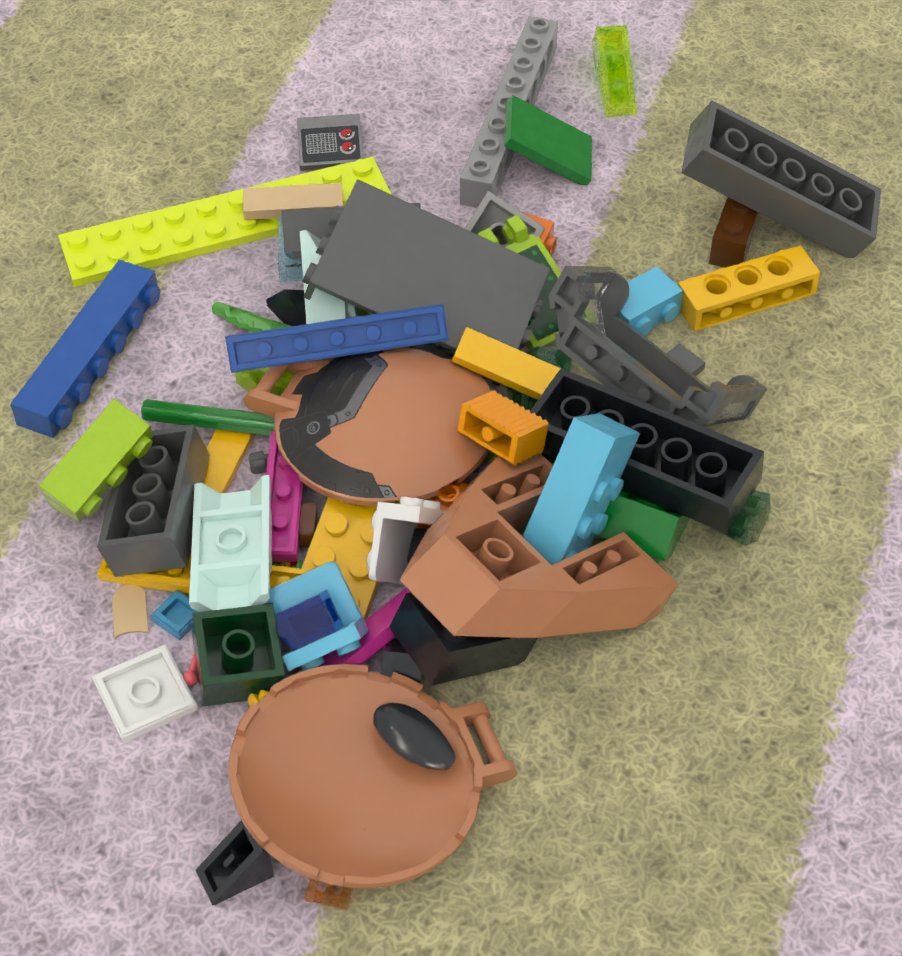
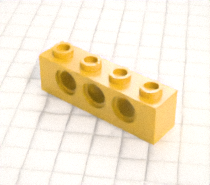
[678,245,821,332]

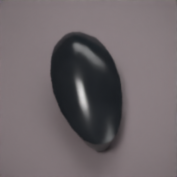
[373,702,455,770]

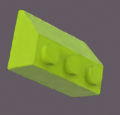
[39,398,153,523]

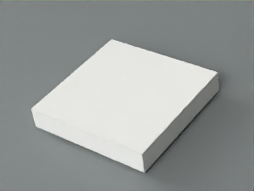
[92,644,198,743]

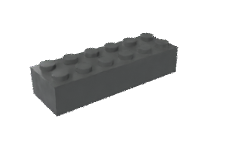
[681,100,881,258]

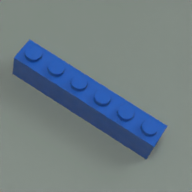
[10,260,160,438]

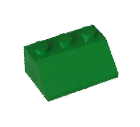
[598,489,690,563]

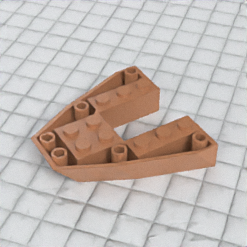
[399,453,678,638]

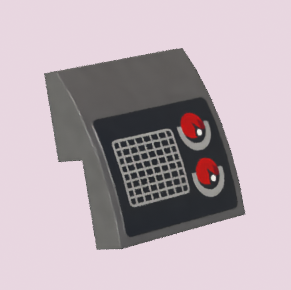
[297,114,364,171]

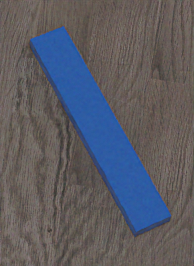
[225,304,449,373]

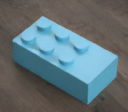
[522,413,640,565]

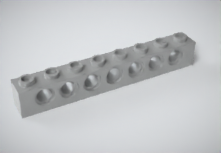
[460,16,558,208]

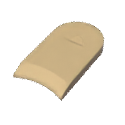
[112,584,149,639]

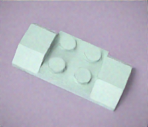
[189,475,272,612]

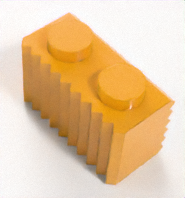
[457,390,548,466]

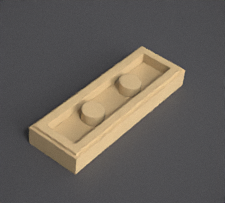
[243,183,343,220]

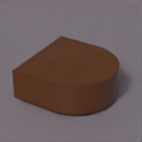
[299,502,318,548]

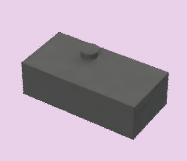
[97,425,210,577]

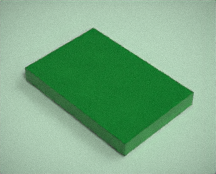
[504,95,592,185]

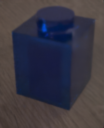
[276,589,344,651]

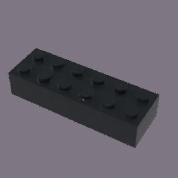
[530,368,764,534]

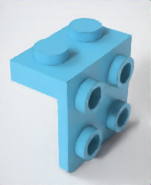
[268,561,369,671]

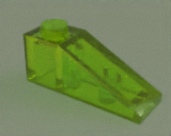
[592,25,637,117]

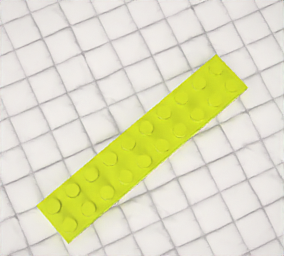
[58,156,392,287]

